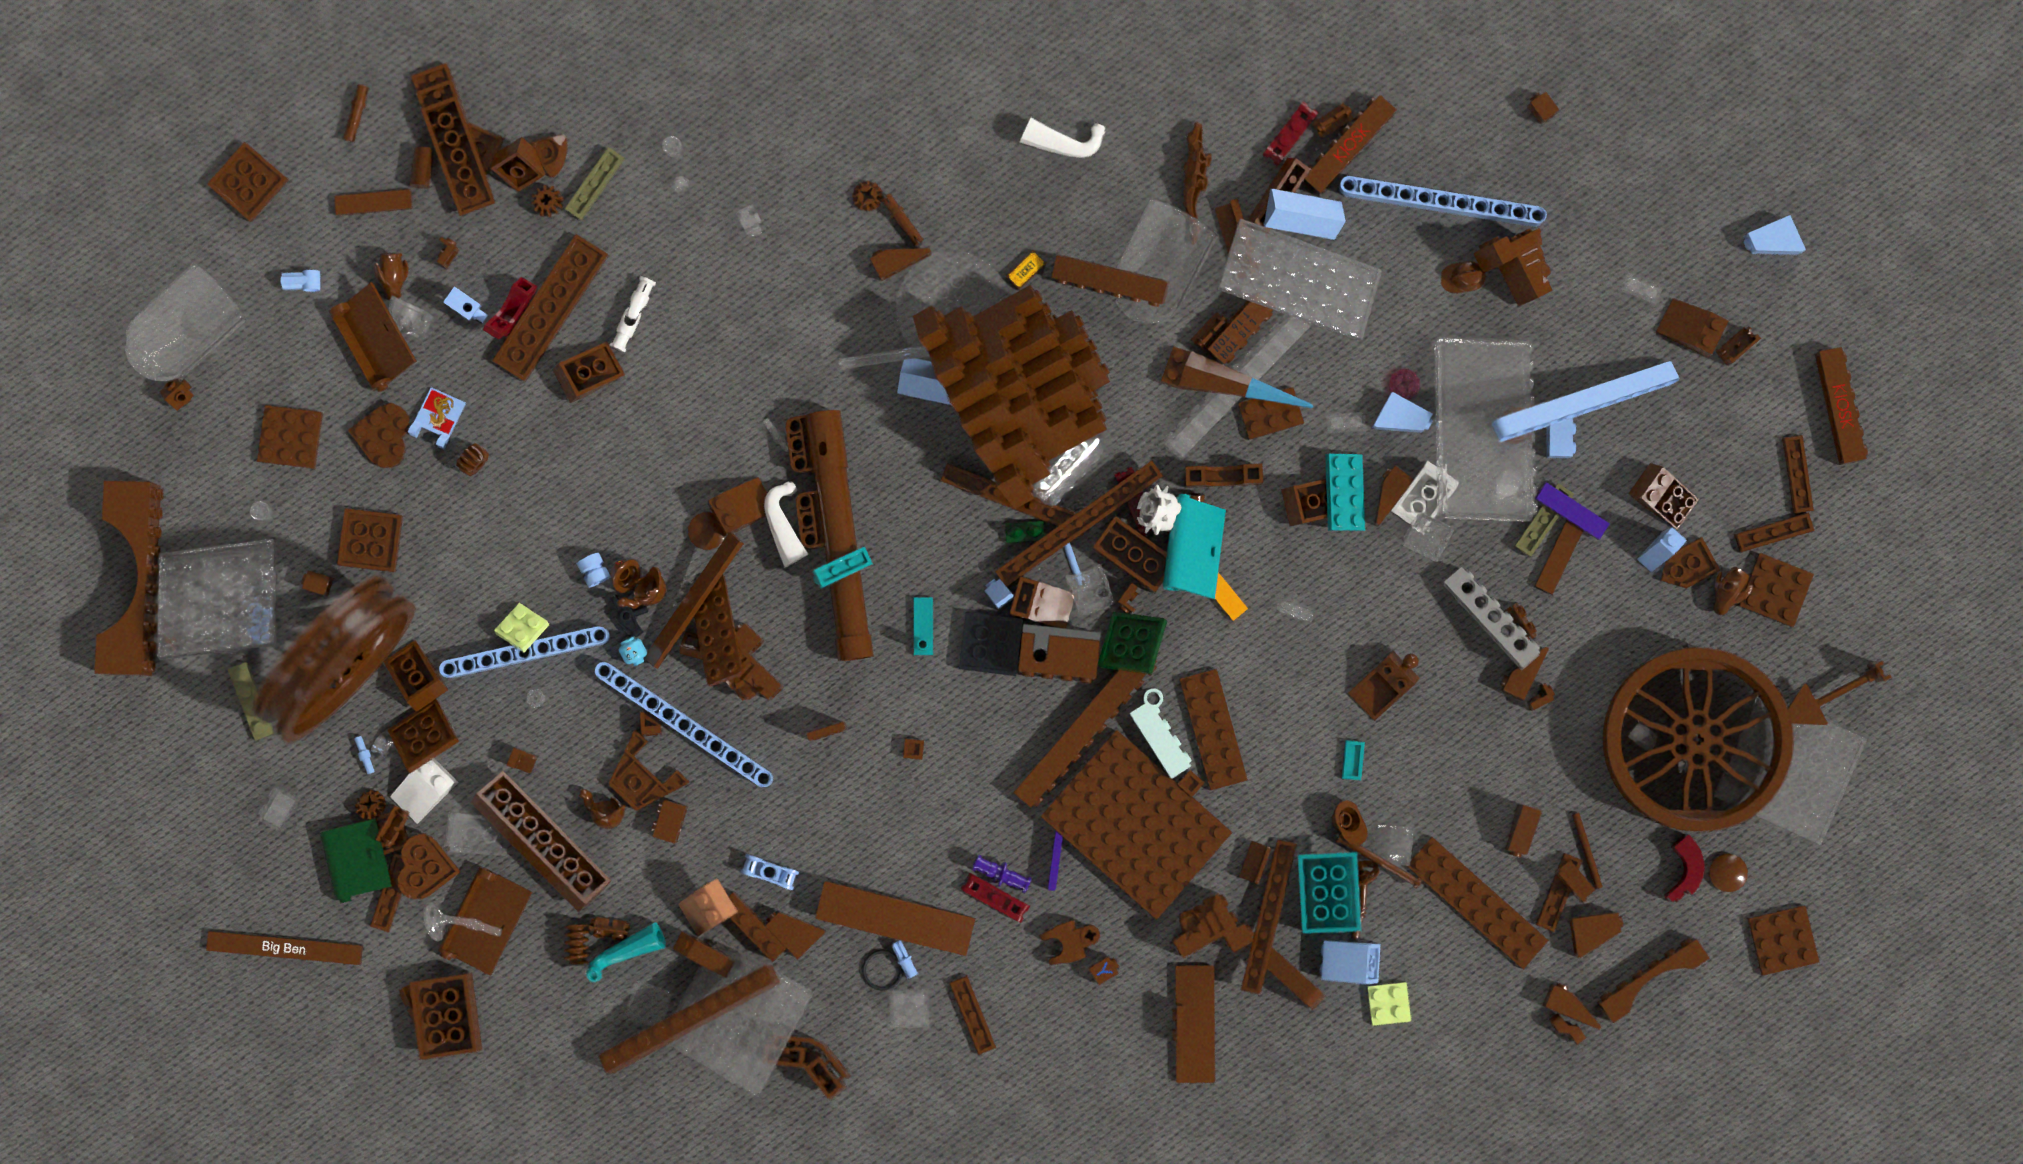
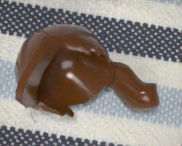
[617,567,666,609]
[579,789,626,829]

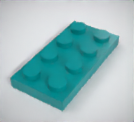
[1325,454,1365,531]

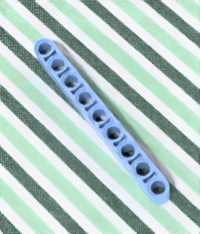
[439,626,610,678]

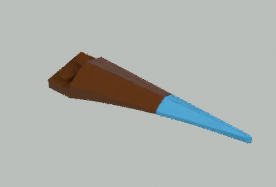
[1161,346,1313,408]

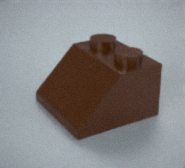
[491,137,545,192]

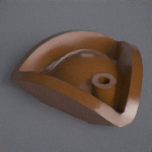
[528,134,567,177]

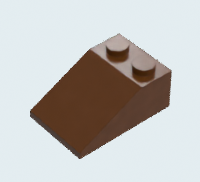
[1656,298,1729,358]
[553,342,625,403]
[708,477,767,536]
[1281,479,1328,527]
[384,640,448,712]

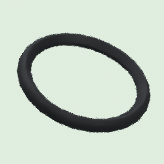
[862,950,903,991]

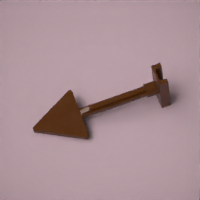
[1788,661,1892,725]

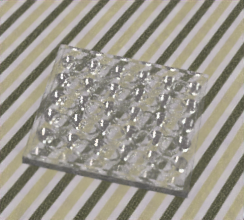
[158,539,276,660]
[1713,697,1867,845]
[668,937,814,1096]

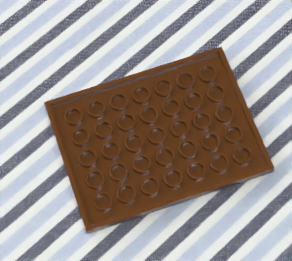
[1040,730,1233,920]

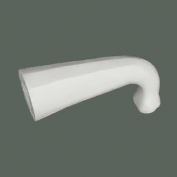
[1020,118,1105,157]
[764,481,808,568]

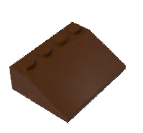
[409,973,483,1060]

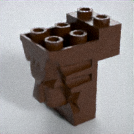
[1473,228,1552,307]
[724,623,784,701]
[1172,892,1255,958]

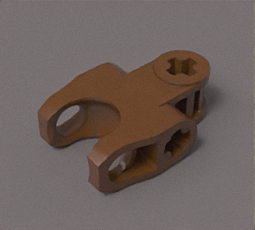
[1040,920,1100,966]

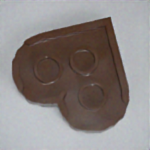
[348,403,410,468]
[398,833,461,899]

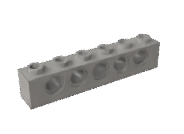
[1444,567,1540,671]

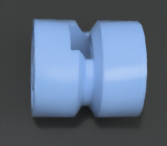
[576,553,610,588]

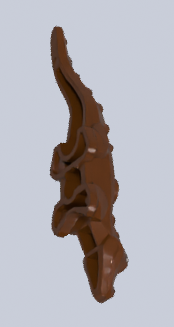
[1183,122,1212,245]

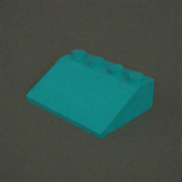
[1298,852,1361,933]

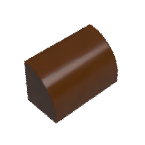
[409,147,434,189]

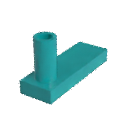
[812,546,873,589]
[914,597,933,655]

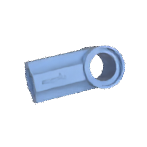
[281,270,320,292]

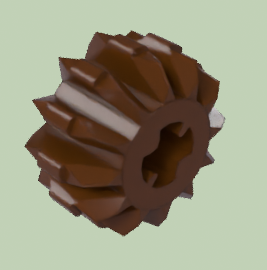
[531,185,564,218]
[456,443,489,476]

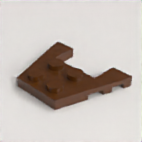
[609,730,690,811]

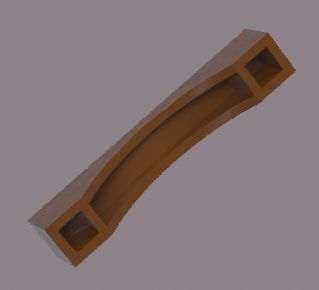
[1597,937,1710,1023]

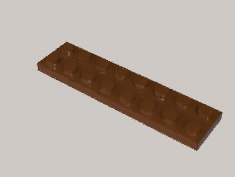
[492,234,609,382]
[1406,837,1549,970]

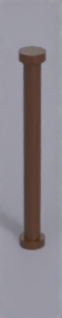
[1336,833,1422,889]

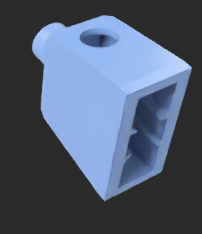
[444,287,488,324]

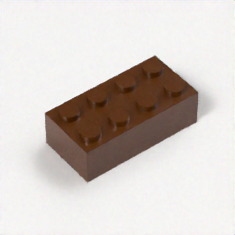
[1093,516,1167,594]

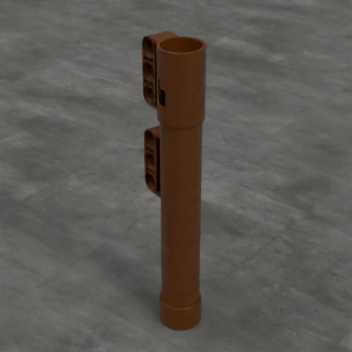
[786,410,874,662]

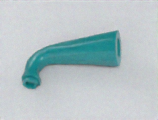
[585,922,666,982]

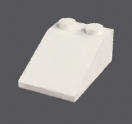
[1391,461,1459,533]
[390,758,459,824]

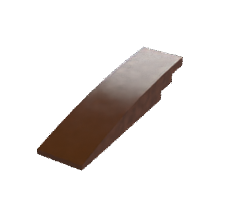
[411,63,496,216]
[815,881,976,956]

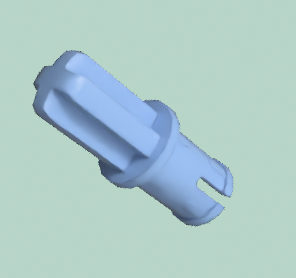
[892,940,918,979]

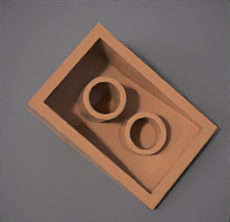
[678,879,737,937]

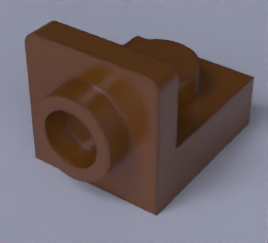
[437,237,460,269]
[1118,583,1138,613]
[1528,683,1555,711]

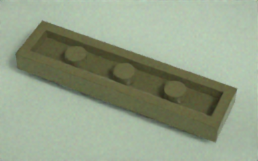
[565,147,625,221]
[1514,483,1574,557]
[228,662,275,741]

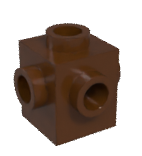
[159,376,194,411]

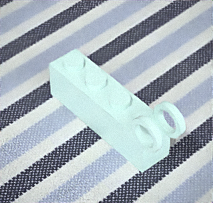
[1130,689,1192,779]

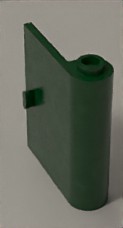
[320,819,392,903]

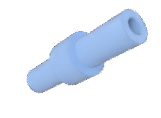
[354,736,375,775]

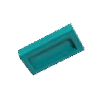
[1341,740,1365,781]

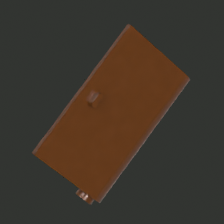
[329,282,417,392]
[438,866,533,976]

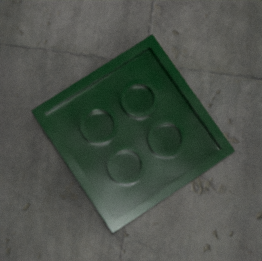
[1097,612,1167,674]

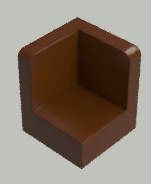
[640,711,662,736]
[506,748,538,773]

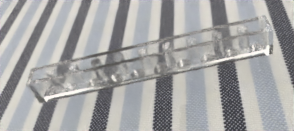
[1163,308,1313,462]

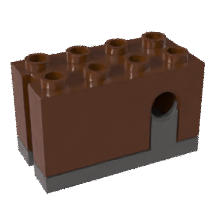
[1019,624,1101,684]

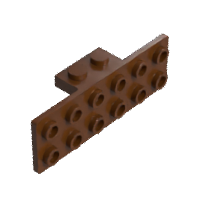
[689,575,743,687]
[1172,965,1215,1083]

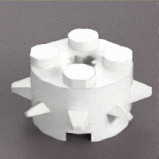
[1137,485,1181,535]

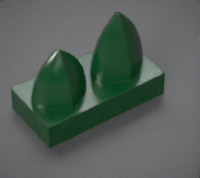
[1005,521,1044,543]

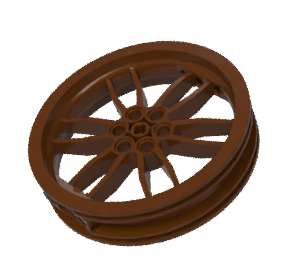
[252,576,415,743]
[1602,648,1794,831]

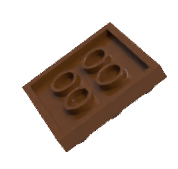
[207,142,289,222]
[257,405,323,469]
[337,508,403,573]
[1738,553,1814,628]
[388,699,460,773]
[1747,905,1820,976]

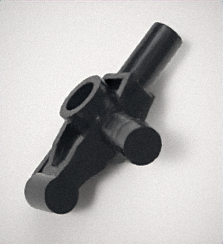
[610,595,649,637]

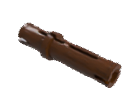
[343,84,369,143]
[881,193,924,247]

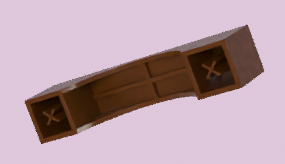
[94,481,164,676]

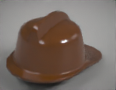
[1441,261,1486,293]
[1332,800,1368,846]

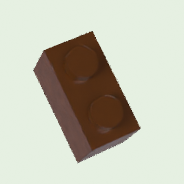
[651,800,688,844]

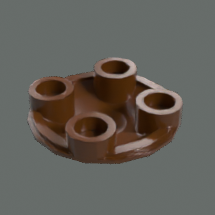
[688,512,725,550]
[1708,854,1748,892]

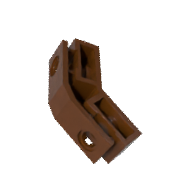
[764,1035,851,1100]

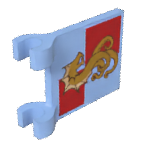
[408,388,466,450]

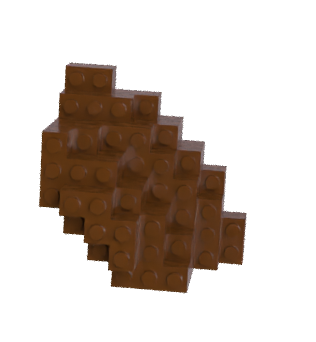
[913,285,1110,509]

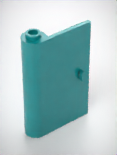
[1163,494,1226,599]

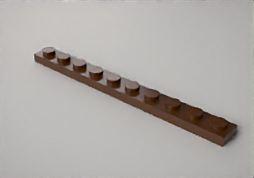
[995,461,1163,587]

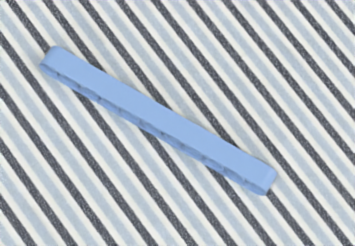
[1339,176,1546,227]
[1492,361,1680,442]
[595,662,773,787]

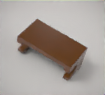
[1716,326,1761,366]

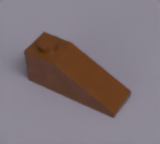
[870,248,932,281]
[1374,466,1414,527]
[1500,647,1549,701]
[673,931,736,978]
[1542,983,1601,1030]

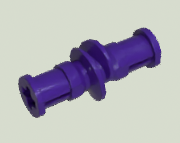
[972,854,1031,894]

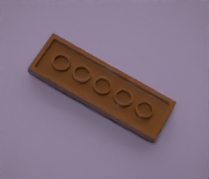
[1179,669,1248,791]

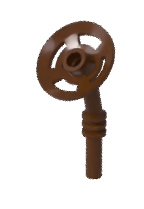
[1351,860,1379,940]

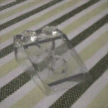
[444,811,508,856]

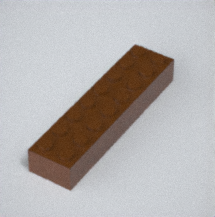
[471,771,611,912]

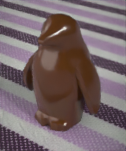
[374,253,408,302]
[1713,567,1753,615]

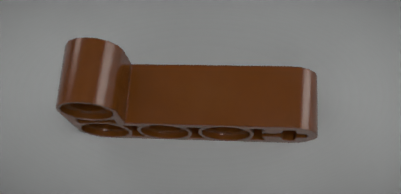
[1267,947,1326,1010]

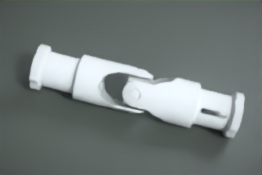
[609,276,656,352]

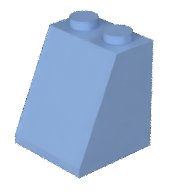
[1320,941,1380,984]

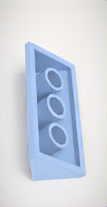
[1264,189,1346,240]
[897,356,951,405]

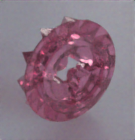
[1389,369,1420,399]

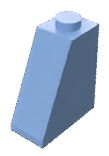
[1744,215,1806,255]
[1372,392,1433,433]
[1637,527,1687,572]

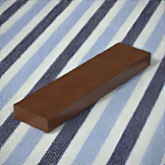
[334,189,413,216]
[1782,435,1814,514]
[1734,513,1814,553]
[1534,519,1583,595]
[370,853,405,932]
[1535,853,1583,932]
[949,975,996,1055]

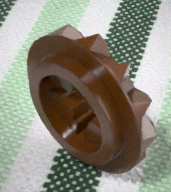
[852,180,883,211]
[355,790,386,820]

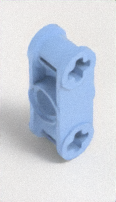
[740,854,799,890]

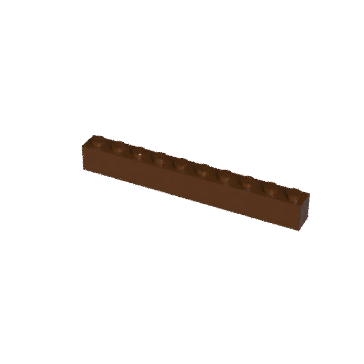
[1014,661,1157,807]
[598,965,781,1073]

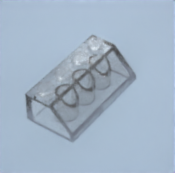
[1033,437,1103,507]

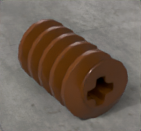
[564,924,589,964]

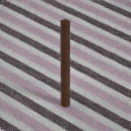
[1572,813,1603,889]

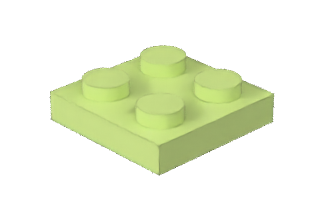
[494,603,549,653]
[1367,982,1411,1026]

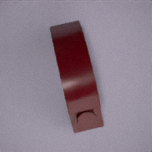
[483,277,537,340]
[1664,834,1704,902]

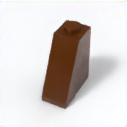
[1505,805,1542,858]
[765,912,827,959]
[1569,912,1623,958]

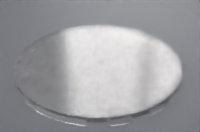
[896,251,1009,361]

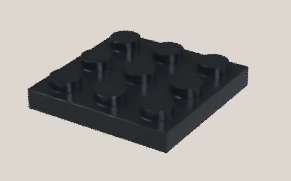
[959,612,1023,676]

